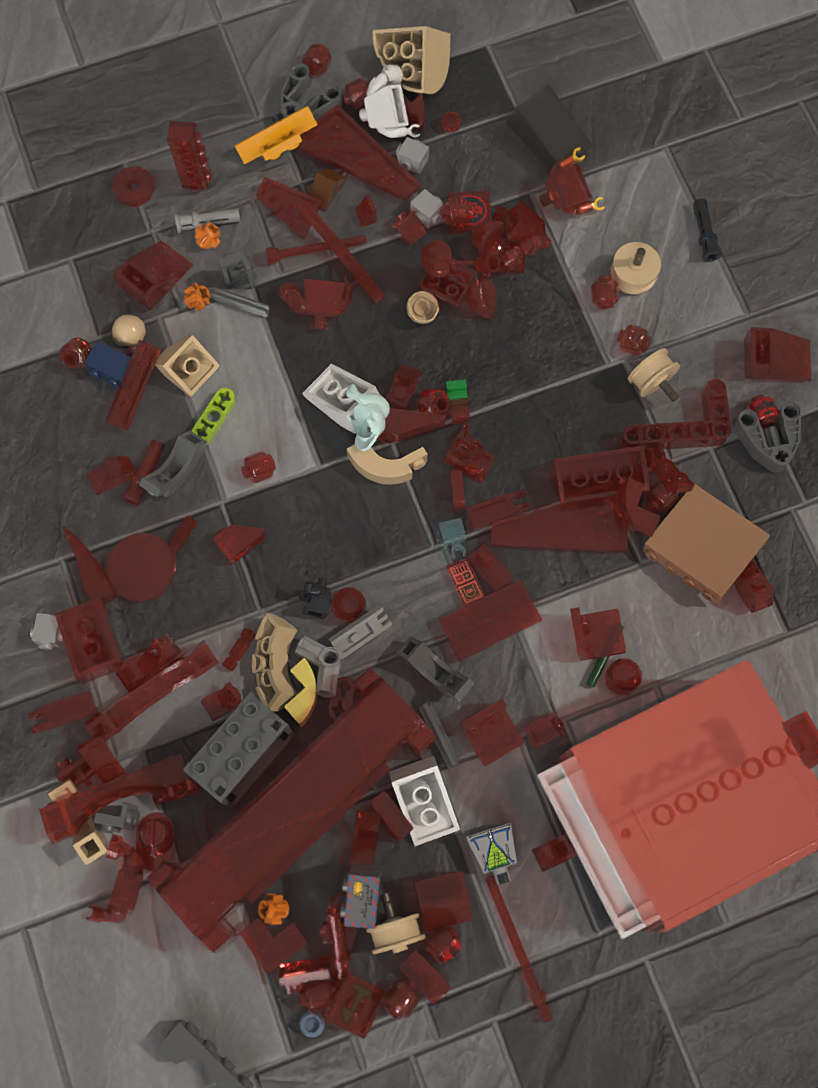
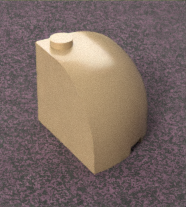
[373,26,450,94]

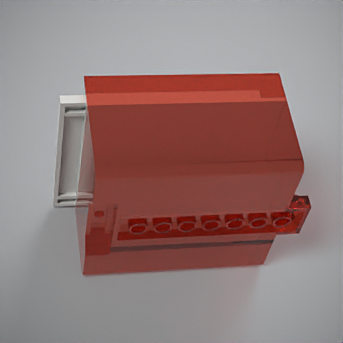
[537,660,818,939]

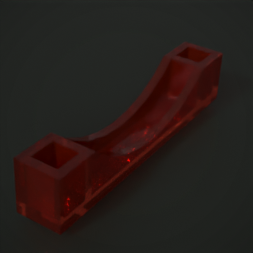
[85,640,219,746]
[39,754,193,844]

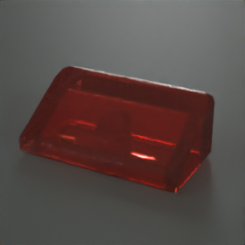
[368,791,413,843]

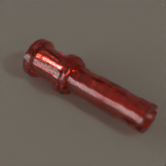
[121,440,165,506]
[325,907,354,985]

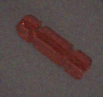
[164,516,197,557]
[222,628,255,671]
[152,781,200,805]

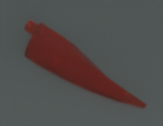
[62,526,118,615]

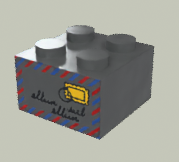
[340,862,382,929]

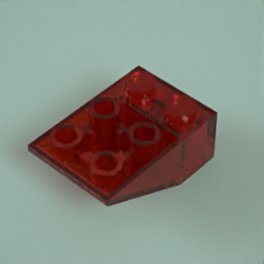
[113,240,193,311]
[744,327,811,382]

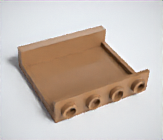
[643,484,770,604]

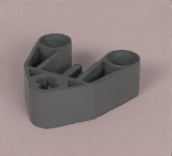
[281,63,343,124]
[733,401,801,473]

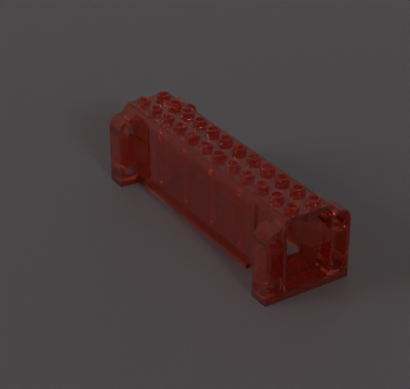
[147,667,436,953]

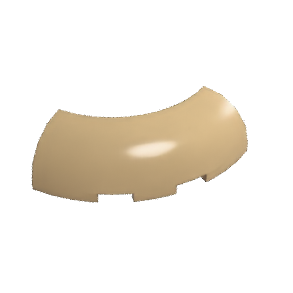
[252,612,298,711]

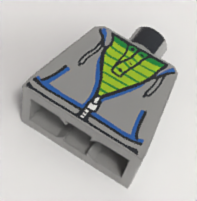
[465,823,517,885]

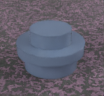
[300,1010,325,1037]

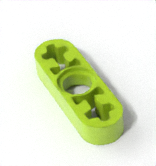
[192,388,236,445]

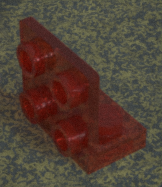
[570,607,627,661]
[460,699,524,766]

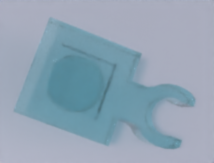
[439,518,467,560]

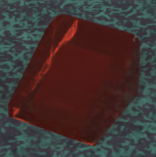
[356,194,377,227]

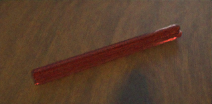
[299,201,385,303]

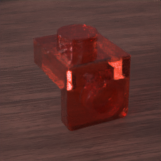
[392,211,427,245]
[201,682,242,721]

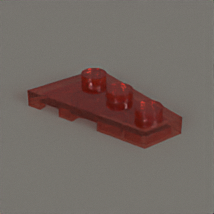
[256,177,322,240]

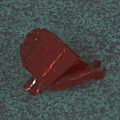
[494,200,552,269]
[279,275,356,329]
[86,834,144,923]

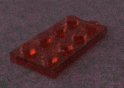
[439,580,542,662]

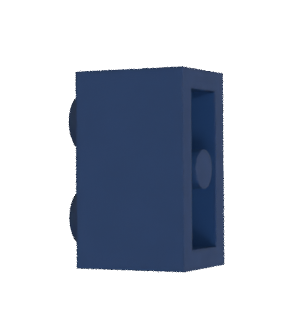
[84,341,140,390]

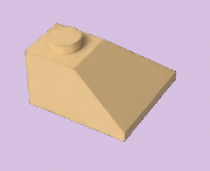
[153,334,220,397]

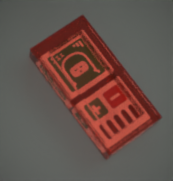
[446,557,486,608]

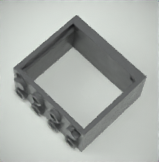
[183,693,295,809]

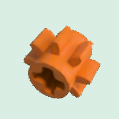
[194,223,221,249]
[184,282,210,312]
[258,894,289,925]

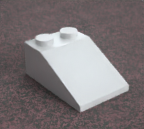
[302,364,380,434]
[389,756,460,846]

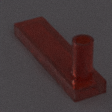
[105,340,161,431]

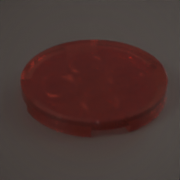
[107,533,176,602]

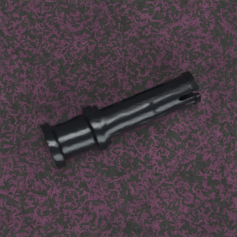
[693,199,721,262]

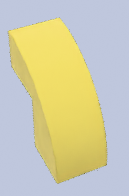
[284,658,317,727]

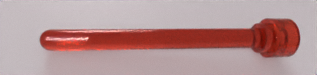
[265,235,367,265]

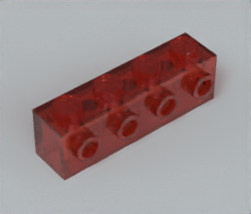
[167,121,212,190]

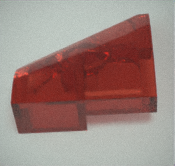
[443,424,495,483]

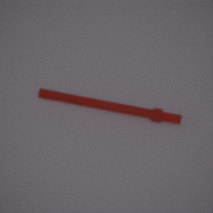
[485,875,553,1023]

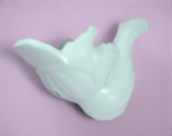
[346,383,390,451]

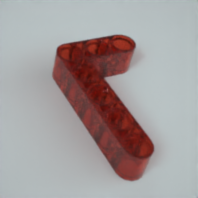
[619,379,732,451]

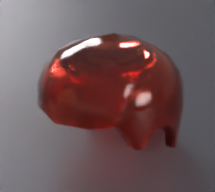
[331,587,366,622]
[605,658,642,695]

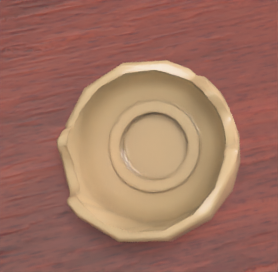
[406,291,439,324]
[112,315,146,348]

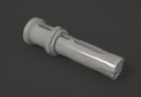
[174,208,240,233]

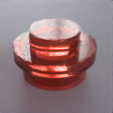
[441,112,461,133]

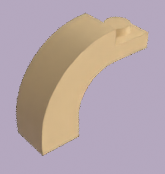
[347,444,427,485]
[48,778,108,865]

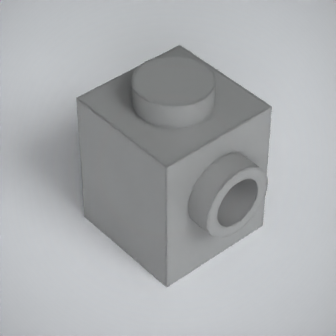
[396,137,429,175]
[410,189,443,229]
[30,613,66,650]

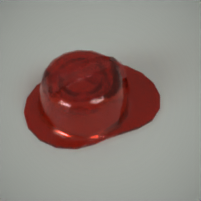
[136,812,175,872]

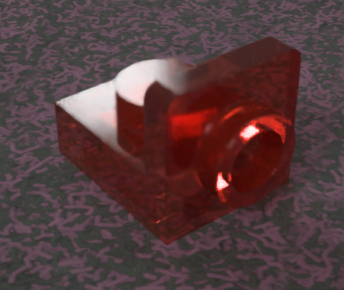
[524,713,565,749]

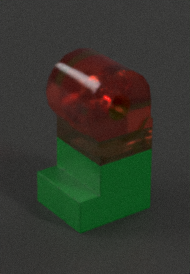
[445,379,470,424]

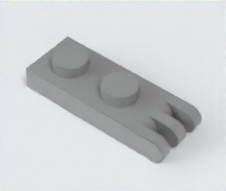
[328,605,392,659]

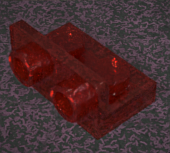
[399,949,452,1004]

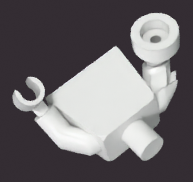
[359,65,420,138]

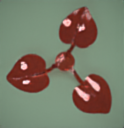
[421,221,504,320]

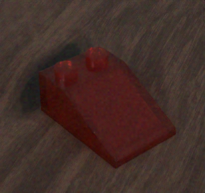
[55,598,127,684]

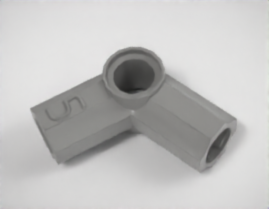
[295,636,341,698]

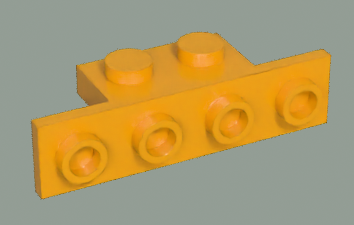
[234,105,317,164]

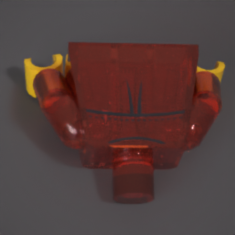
[539,147,605,215]

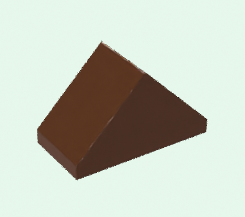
[308,168,347,211]

